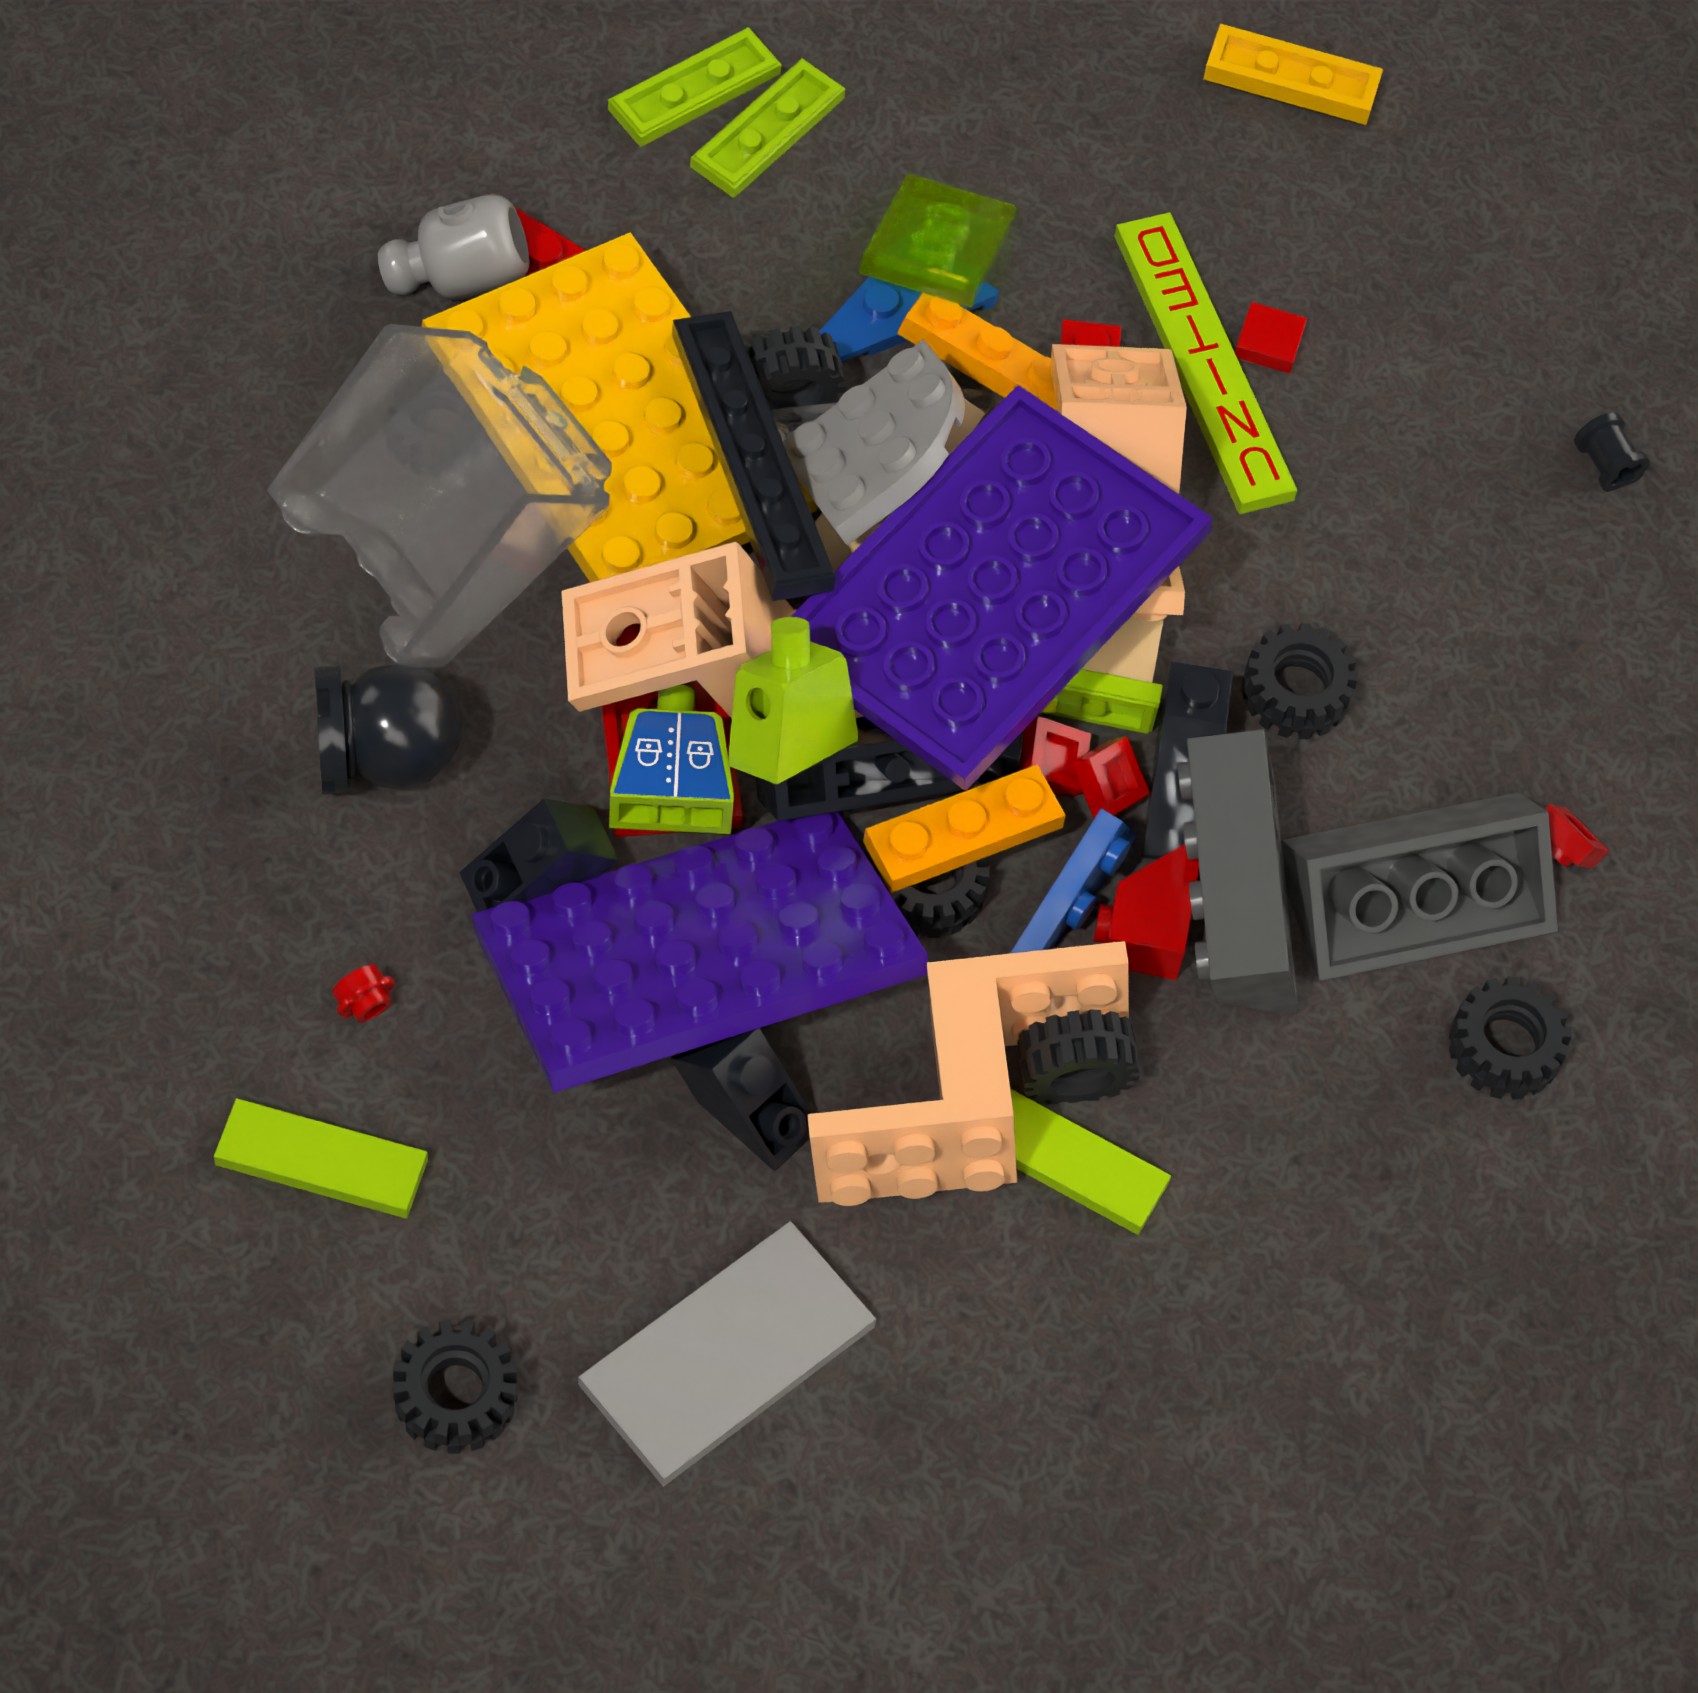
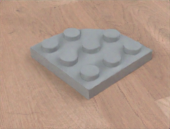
[783,339,965,545]

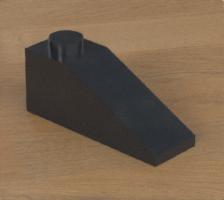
[1142,662,1233,859]
[756,728,961,821]

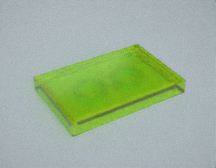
[859,174,1017,308]

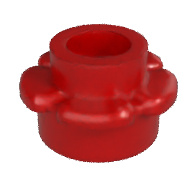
[332,964,395,1023]

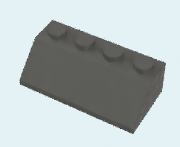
[1178,729,1299,1014]
[1281,792,1558,981]

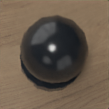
[314,663,463,795]

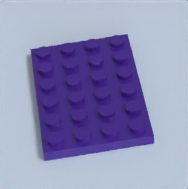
[791,385,1212,791]
[471,811,928,1093]

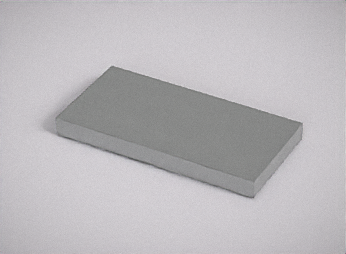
[578,1221,876,1487]

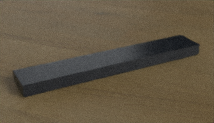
[672,311,836,601]

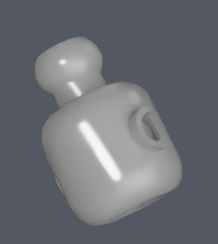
[378,194,529,301]

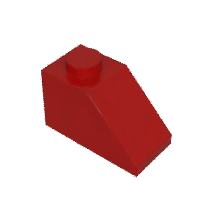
[1093,844,1199,980]

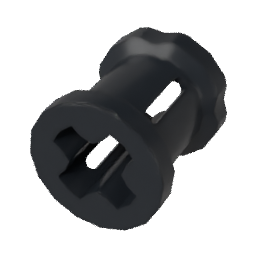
[1574,412,1650,492]

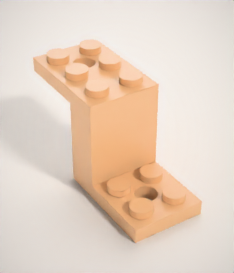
[1050,344,1187,621]
[562,541,864,718]
[808,941,1129,1206]

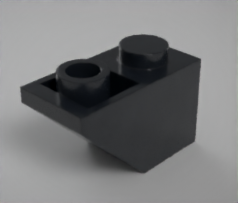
[459,798,619,912]
[670,1028,812,1171]

